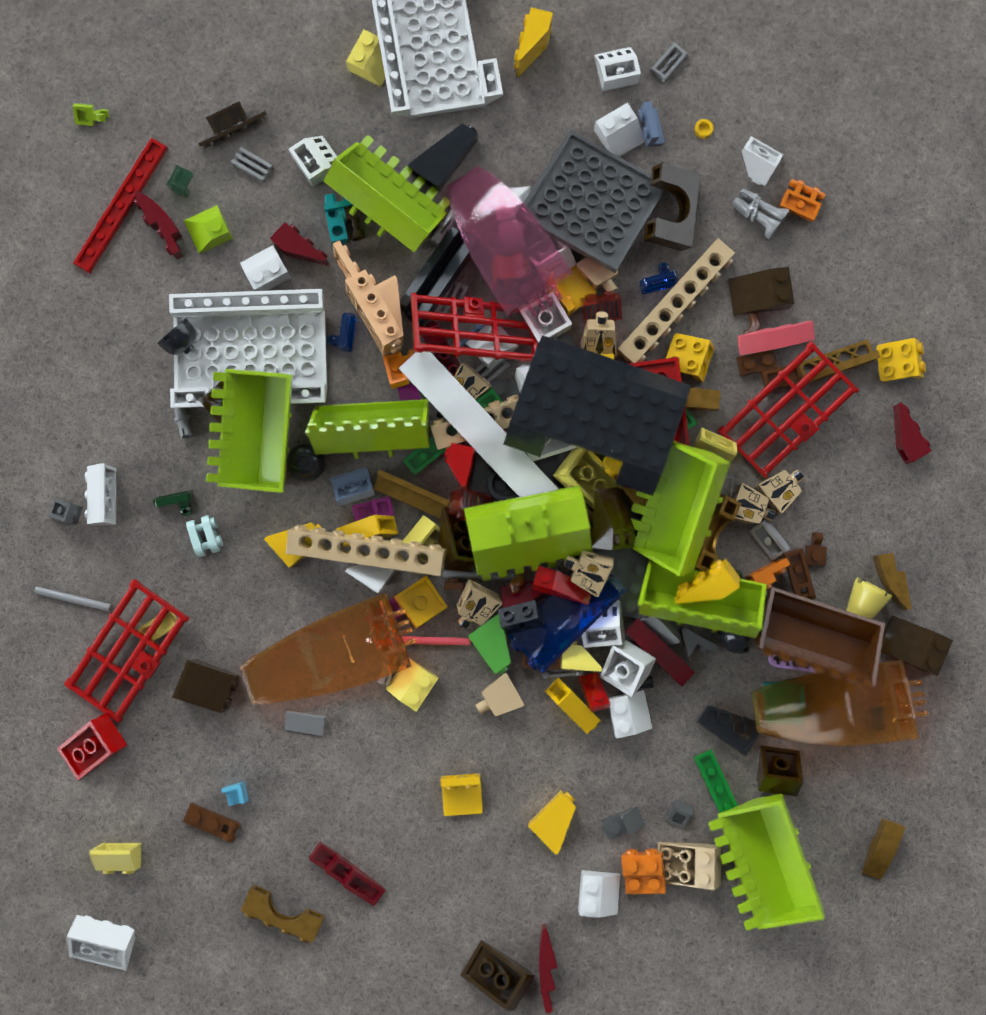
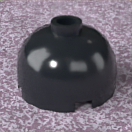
[157,318,196,355]
[287,443,326,482]
[718,631,750,654]

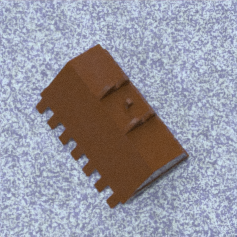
[754,587,885,690]

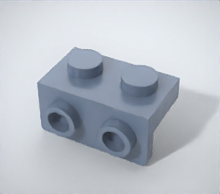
[638,101,665,147]
[330,467,375,506]

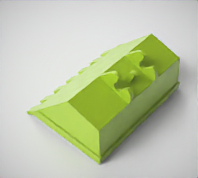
[323,135,451,253]
[206,369,292,493]
[306,399,430,459]
[631,441,730,576]
[464,485,593,581]
[638,561,767,638]
[708,794,825,930]

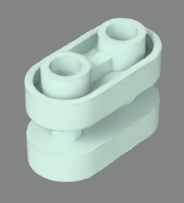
[186,515,223,558]

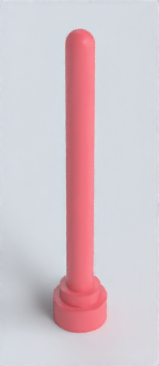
[379,632,472,647]

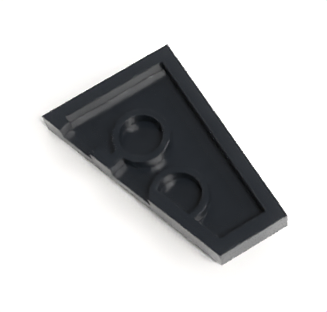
[696,705,766,756]

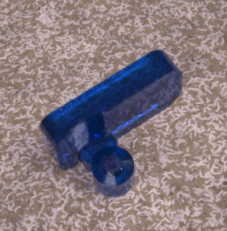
[639,262,678,294]
[327,312,356,352]

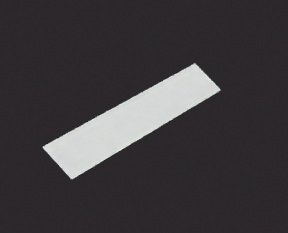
[399,352,558,497]

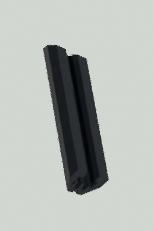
[400,227,483,327]

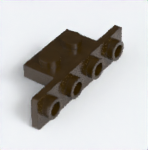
[198,101,267,149]

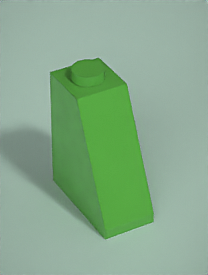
[468,614,511,675]

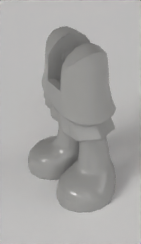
[732,189,790,240]

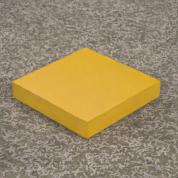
[394,575,448,629]

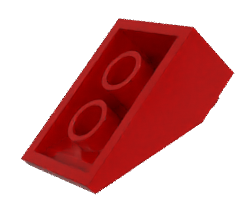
[57,713,127,780]

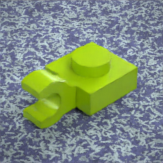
[72,103,109,126]

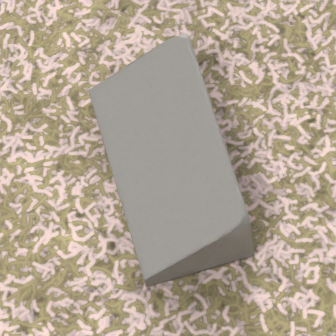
[749,519,790,561]
[641,616,681,646]
[285,710,326,736]

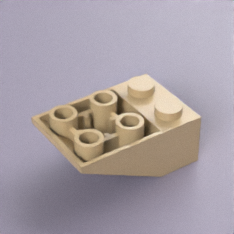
[658,842,722,890]

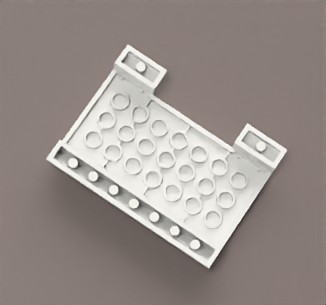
[372,0,503,118]
[169,289,328,408]

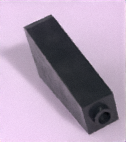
[408,123,478,193]

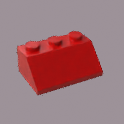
[444,443,476,492]

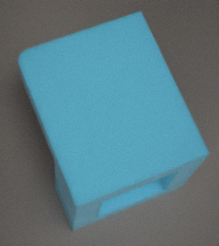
[221,781,249,806]

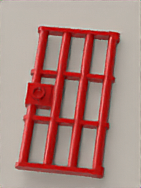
[411,293,537,362]
[717,341,859,479]
[64,579,190,723]

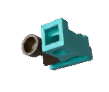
[324,194,366,246]

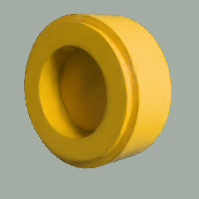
[694,119,713,139]

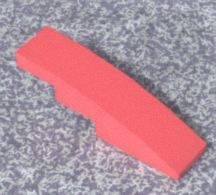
[738,321,815,355]

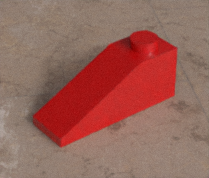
[532,566,591,605]

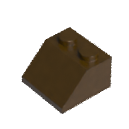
[757,745,803,797]

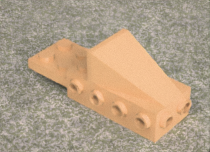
[333,240,404,356]

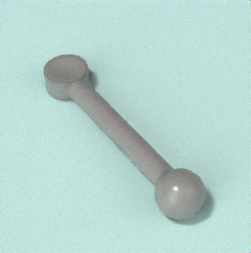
[543,671,584,680]

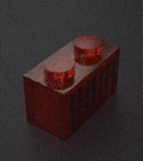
[580,291,623,325]
[449,488,493,520]

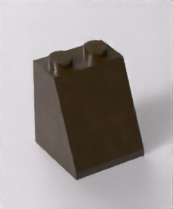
[172,659,240,713]

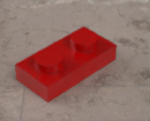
[579,672,610,712]

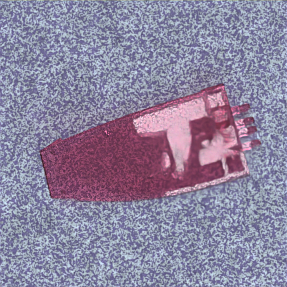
[446,166,573,317]

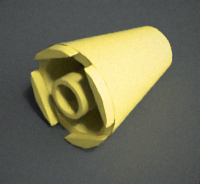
[846,577,892,619]

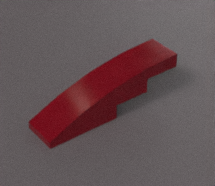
[625,618,695,687]
[308,841,386,906]
[538,923,558,1014]

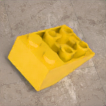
[514,7,553,77]
[675,558,740,604]

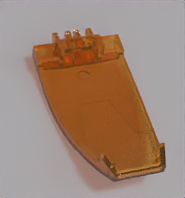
[240,593,416,704]
[751,660,929,746]

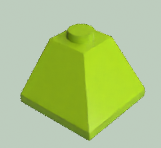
[183,205,233,254]

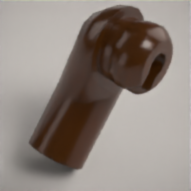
[743,313,761,334]
[509,574,525,593]

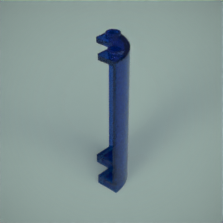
[508,574,627,673]

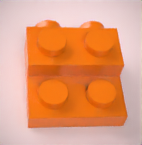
[744,558,790,590]
[621,849,666,894]

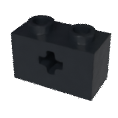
[498,600,545,635]

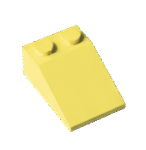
[553,447,623,509]

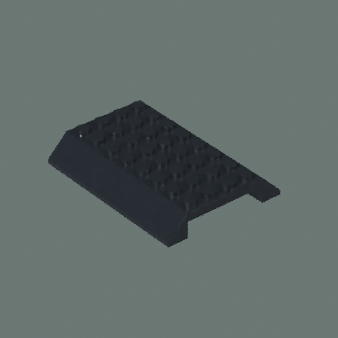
[503,335,691,496]

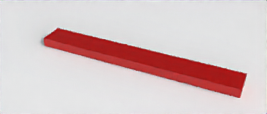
[73,138,168,274]

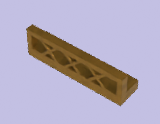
[800,339,880,384]
[373,470,450,519]

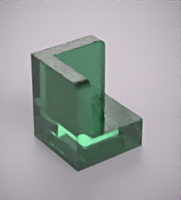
[166,165,193,199]

